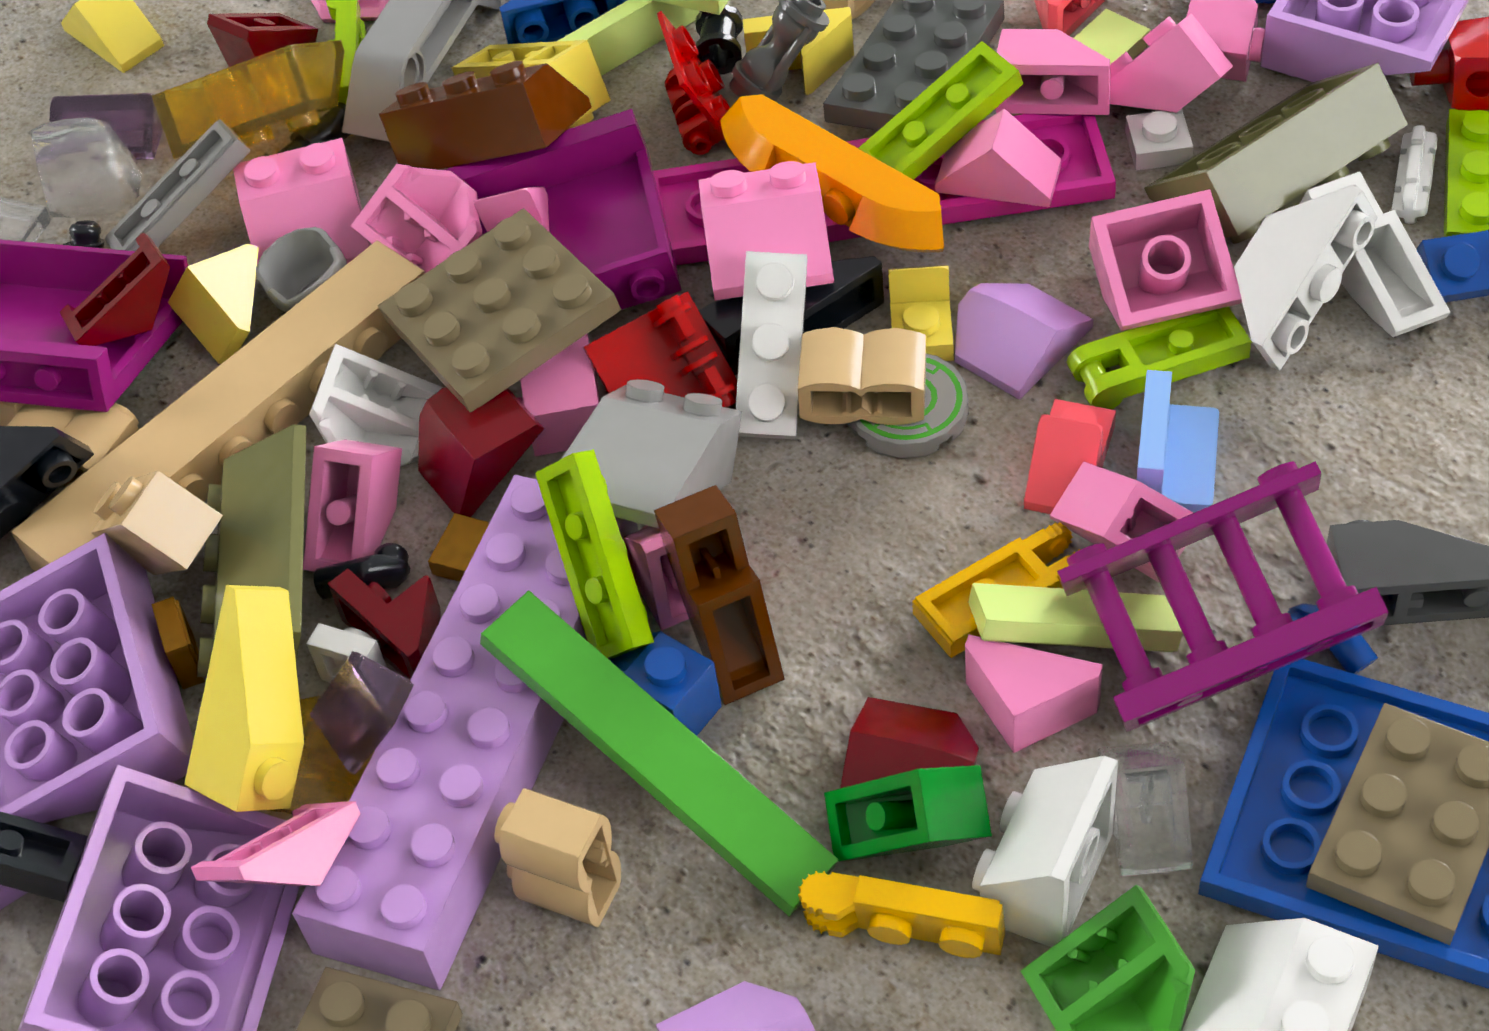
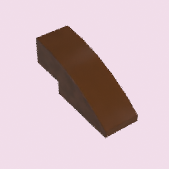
[654,485,785,705]

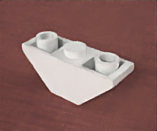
[1234,185,1378,371]

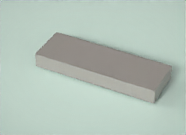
[105,119,251,251]

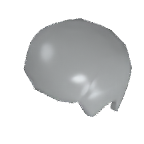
[256,227,347,313]

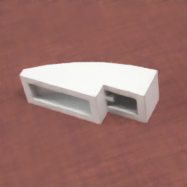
[1300,171,1450,337]

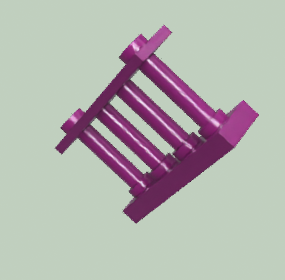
[1057,461,1389,732]

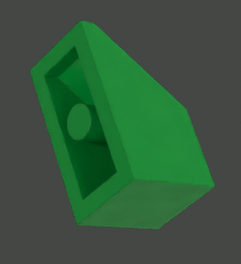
[824,765,992,862]

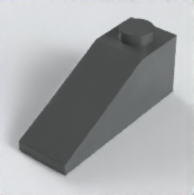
[1327,520,1489,625]

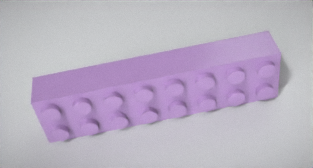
[292,475,638,991]

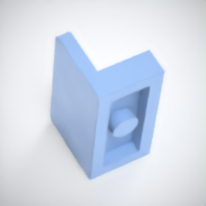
[1137,370,1219,512]

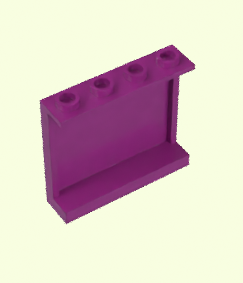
[444,109,682,310]
[0,239,188,412]

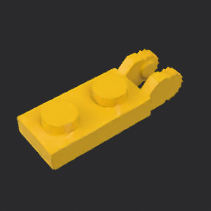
[912,522,1081,658]
[798,871,1005,958]

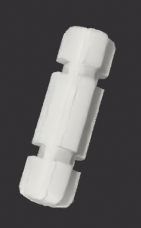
[1391,125,1438,224]

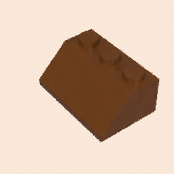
[379,61,592,170]

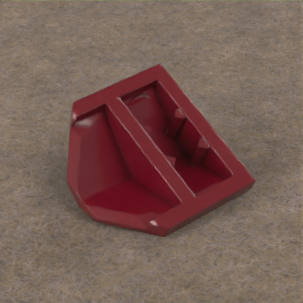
[60,232,170,346]
[418,387,545,517]
[840,697,979,788]

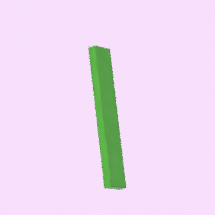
[480,590,839,917]

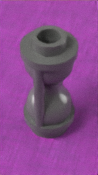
[729,0,829,101]

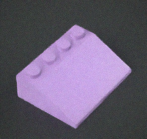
[1261,0,1469,82]
[0,533,194,823]
[18,765,300,1031]

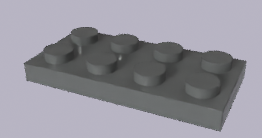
[823,0,1005,131]

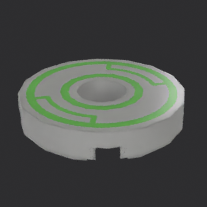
[849,354,969,458]

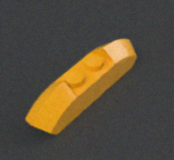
[721,94,944,253]

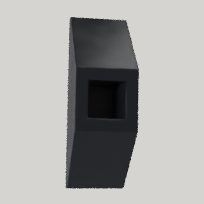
[0,426,94,539]

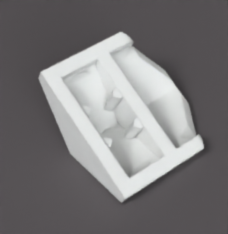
[309,344,443,466]

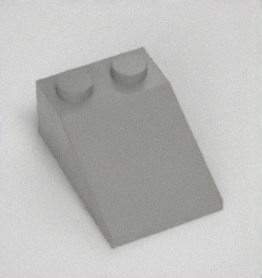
[542,379,742,528]

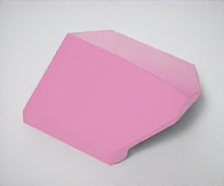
[351,164,482,273]
[191,801,360,886]

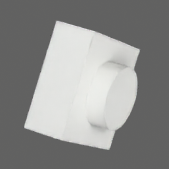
[1125,109,1193,171]
[306,623,390,697]

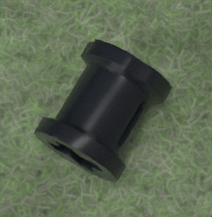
[695,4,743,74]

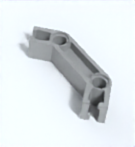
[342,0,502,142]

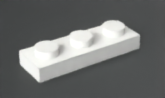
[736,251,808,440]

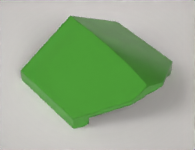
[1020,885,1195,1031]

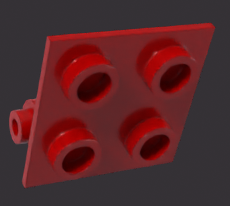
[657,11,731,155]
[583,291,737,408]

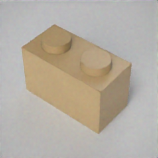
[91,471,223,575]

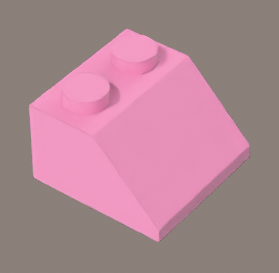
[233,138,370,264]
[698,161,834,301]
[1089,189,1242,331]

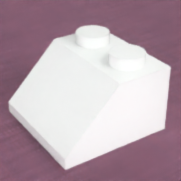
[972,756,1118,947]
[1182,918,1379,1031]

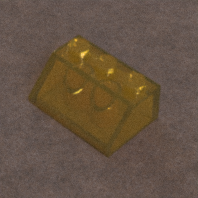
[152,40,344,159]

